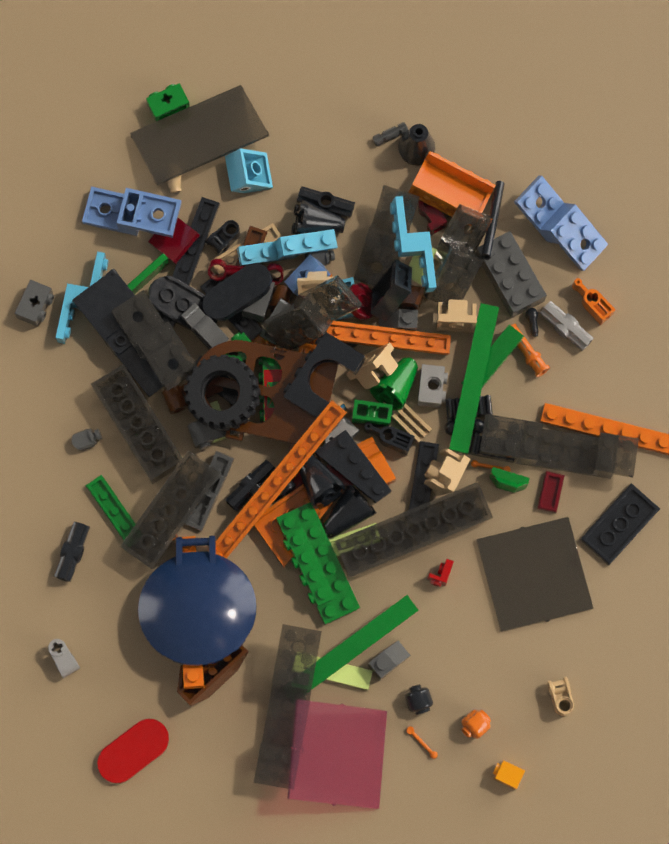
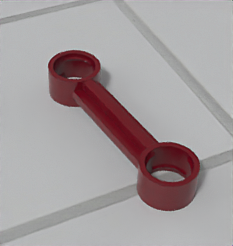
[208,259,284,285]

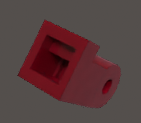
[418,200,447,236]

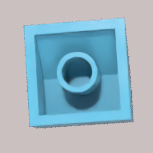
[225,148,273,193]

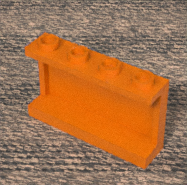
[407,151,496,228]

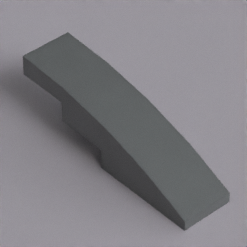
[184,451,235,531]

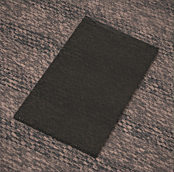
[130,85,269,185]

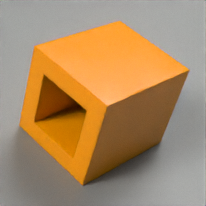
[492,760,525,790]

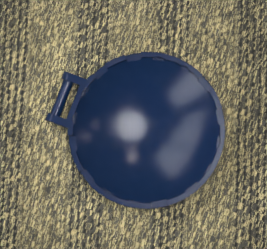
[138,535,257,666]

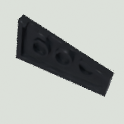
[315,430,392,503]

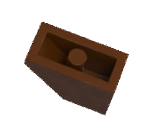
[398,286,425,310]

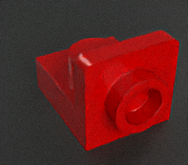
[428,559,454,587]

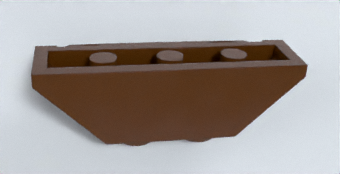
[177,645,248,706]

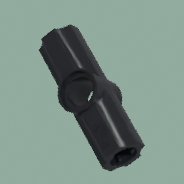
[297,186,355,219]
[225,460,275,512]
[54,522,90,582]

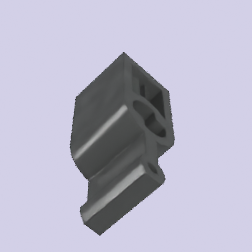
[180,303,229,350]

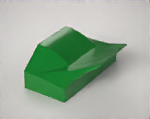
[489,467,530,493]

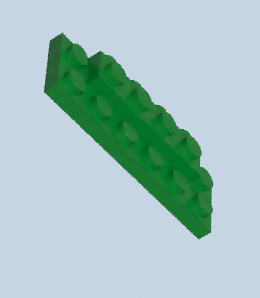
[276,503,360,625]

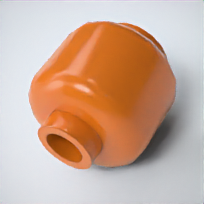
[461,709,491,739]

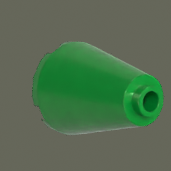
[370,357,418,411]

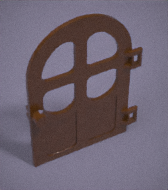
[197,340,338,451]

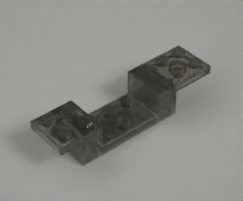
[479,414,639,479]
[254,624,322,790]

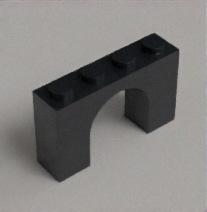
[283,332,366,419]

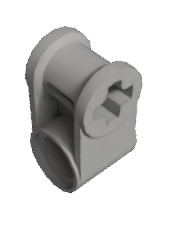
[325,417,360,444]
[48,639,80,678]

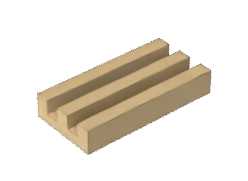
[391,403,432,444]

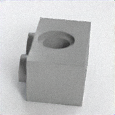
[417,364,448,408]

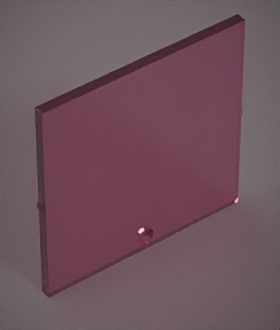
[287,700,387,809]

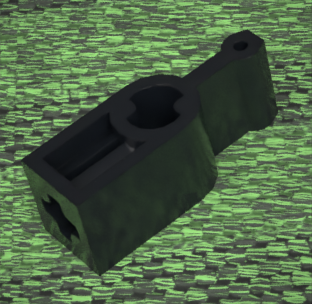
[364,422,415,455]

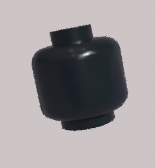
[405,684,433,715]

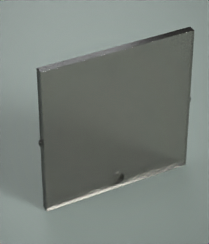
[476,517,594,632]

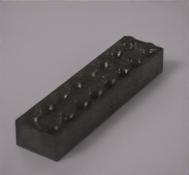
[334,482,493,579]

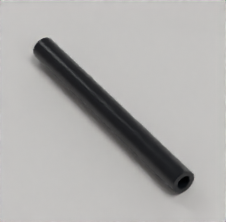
[481,181,505,260]

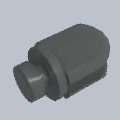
[305,250,335,266]
[72,428,102,451]

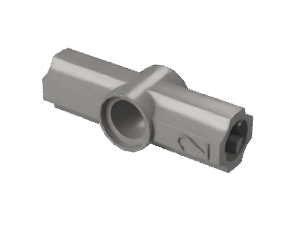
[540,301,594,351]

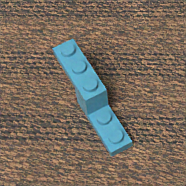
[390,196,437,292]
[237,229,338,266]
[56,252,109,344]

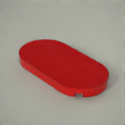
[97,719,169,783]

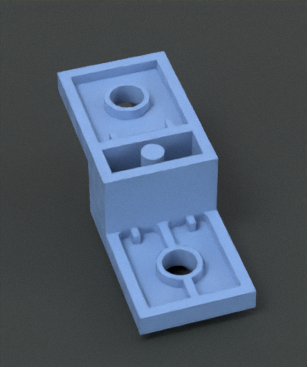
[514,175,608,271]
[82,186,182,238]

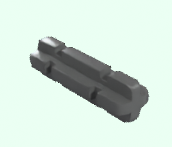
[373,122,408,146]

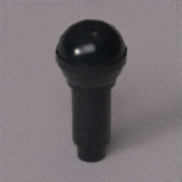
[525,308,539,337]

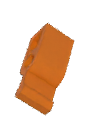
[572,278,616,325]
[357,437,396,485]

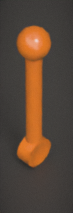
[471,460,511,472]
[407,726,438,759]

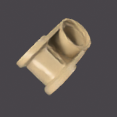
[547,677,574,717]

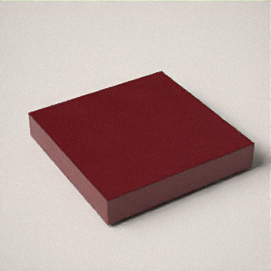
[148,218,200,264]

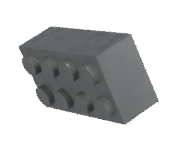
[476,231,547,318]

